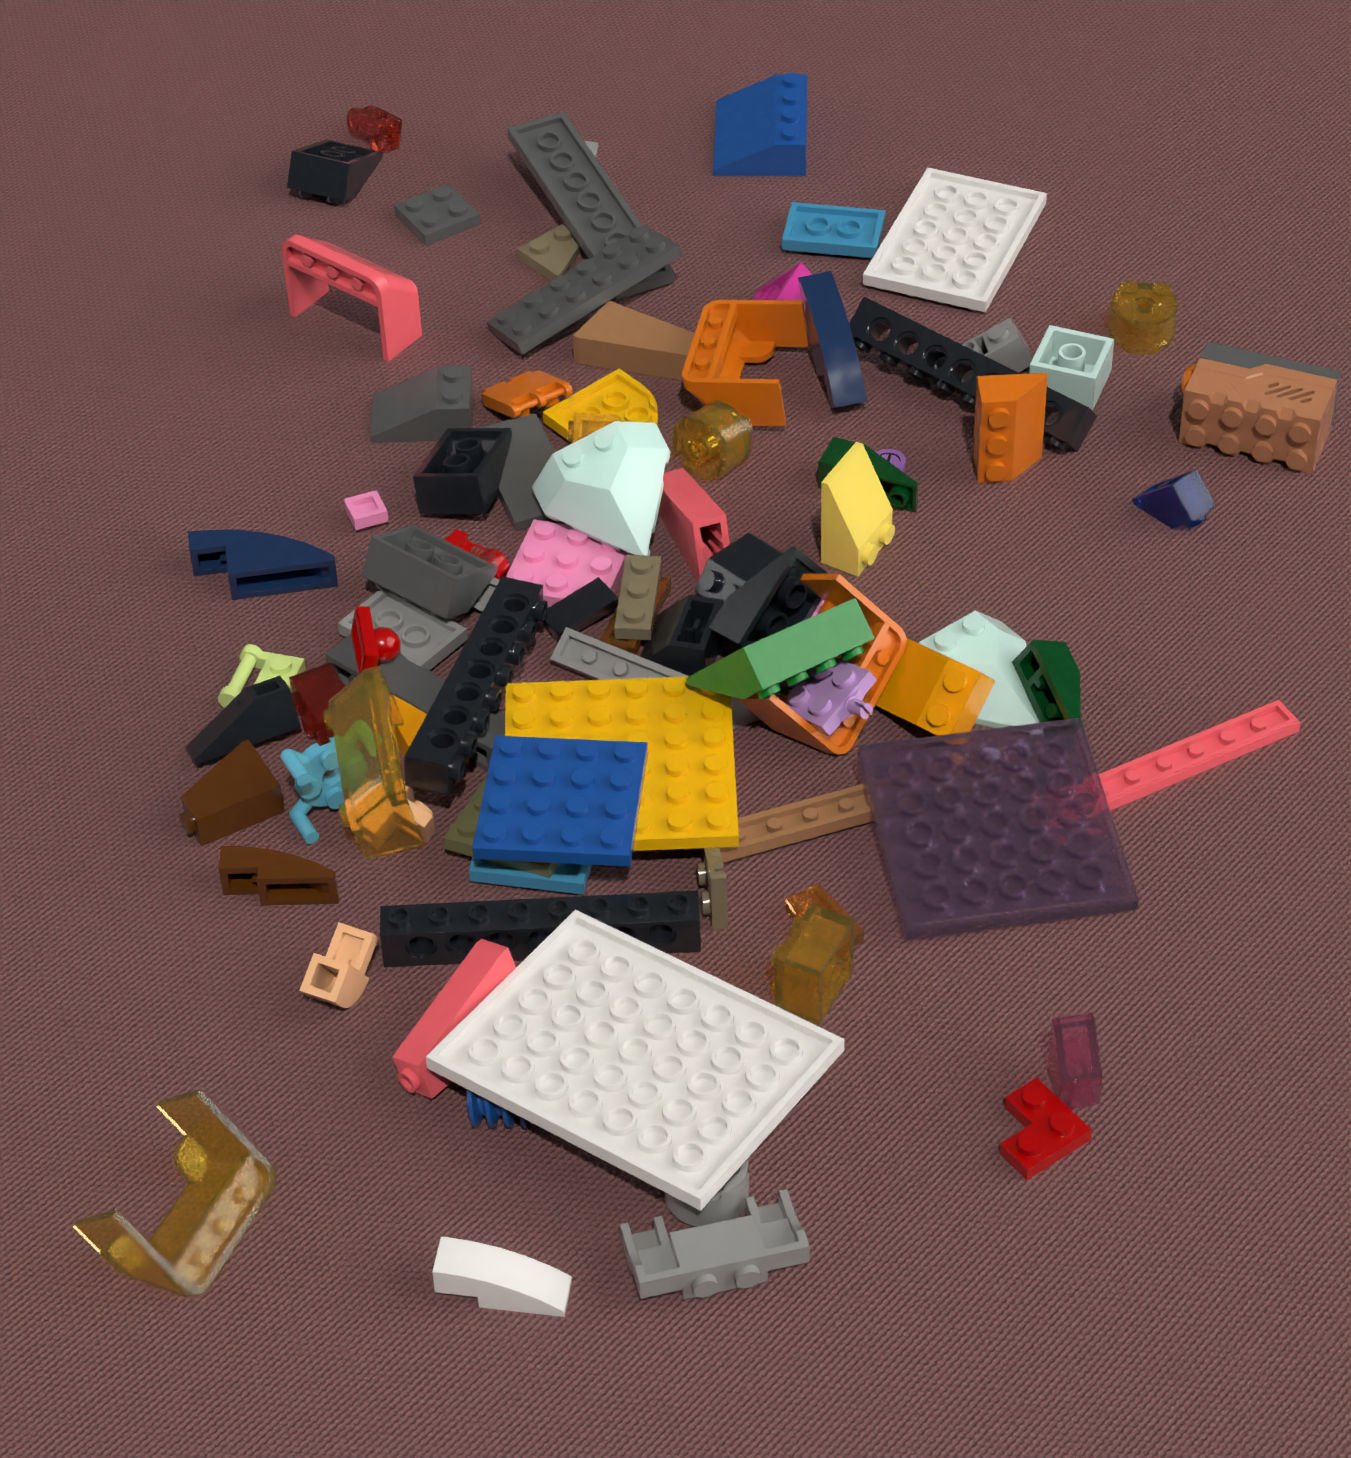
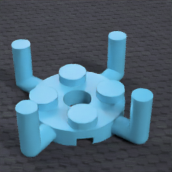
[280,720,386,844]

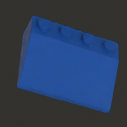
[713,73,807,176]

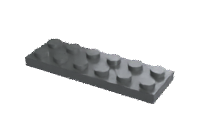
[487,225,682,354]

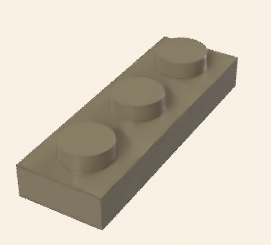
[614,555,662,640]

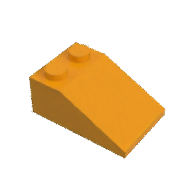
[876,638,995,748]

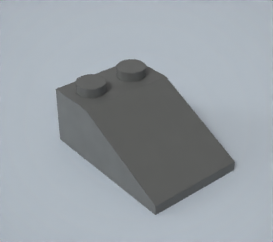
[370,365,474,443]

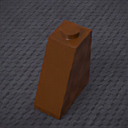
[179,739,285,846]

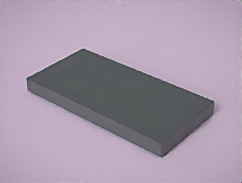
[479,413,555,531]

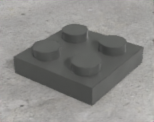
[394,184,481,246]

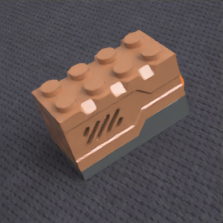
[1179,342,1341,474]

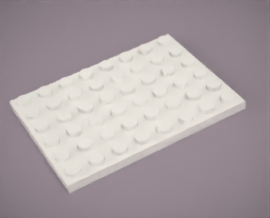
[426,910,844,1211]

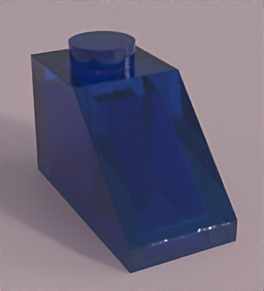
[1132,469,1216,529]

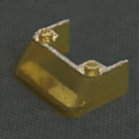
[323,665,425,859]
[72,1089,276,1297]

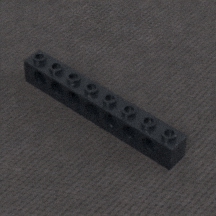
[849,297,1097,452]
[404,576,548,795]
[380,890,701,967]

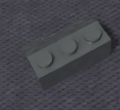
[362,525,498,620]

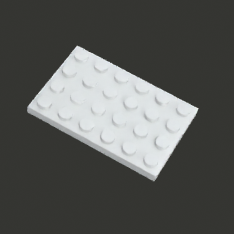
[863,167,1047,312]

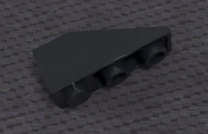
[186,675,301,765]

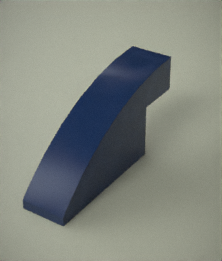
[798,271,867,408]
[188,530,338,600]

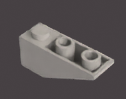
[927,318,1033,390]

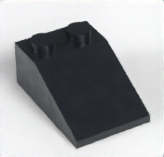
[287,139,383,204]
[413,428,512,517]
[709,546,829,649]

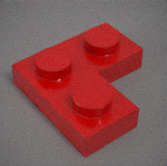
[999,1078,1092,1180]

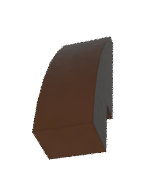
[219,846,339,906]

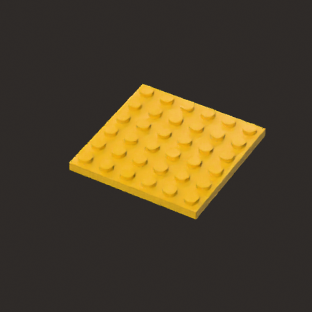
[505,676,739,851]

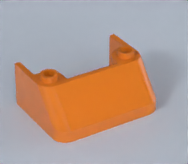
[682,300,809,427]
[734,574,907,754]

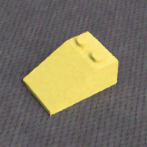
[821,441,895,576]

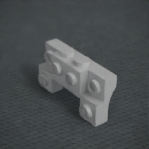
[620,1188,810,1300]

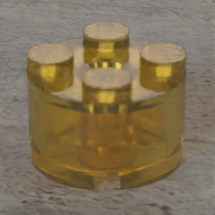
[1108,280,1178,355]
[673,400,753,481]

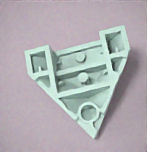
[532,421,671,556]
[919,610,1044,738]

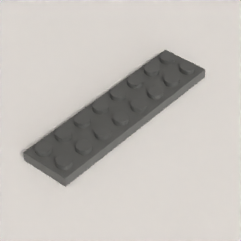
[507,112,675,300]

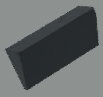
[543,577,619,643]

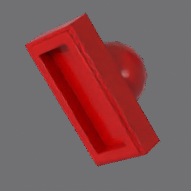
[351,606,401,683]

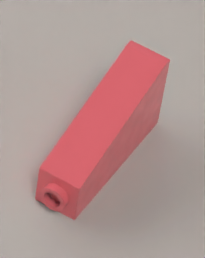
[658,468,730,582]
[392,939,516,1099]

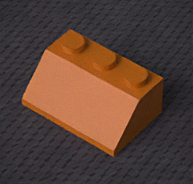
[973,373,1047,483]

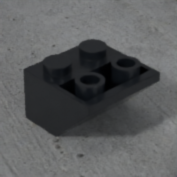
[640,595,724,676]

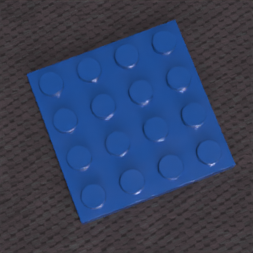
[472,735,648,867]

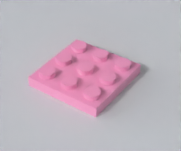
[506,519,631,607]

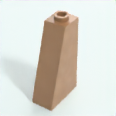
[573,301,695,381]

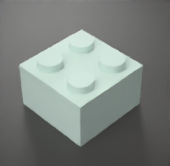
[1029,325,1114,411]

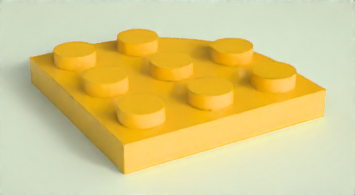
[543,368,658,443]

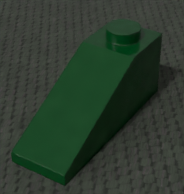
[1012,639,1081,752]

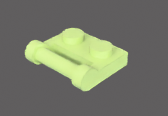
[218,644,306,708]

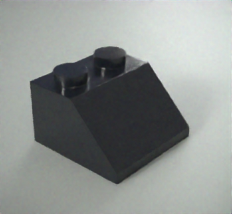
[695,533,783,602]

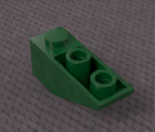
[818,437,918,513]

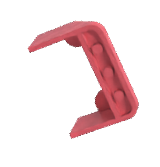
[281,234,422,362]

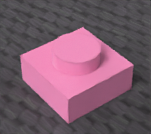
[344,490,389,531]

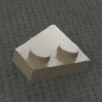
[517,223,583,281]
[697,847,728,930]

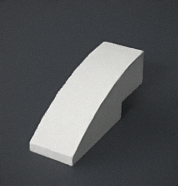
[432,1236,572,1317]

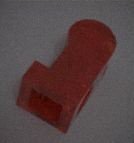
[347,105,402,152]

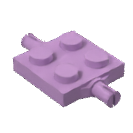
[784,658,877,736]

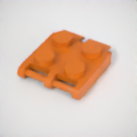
[481,370,573,419]

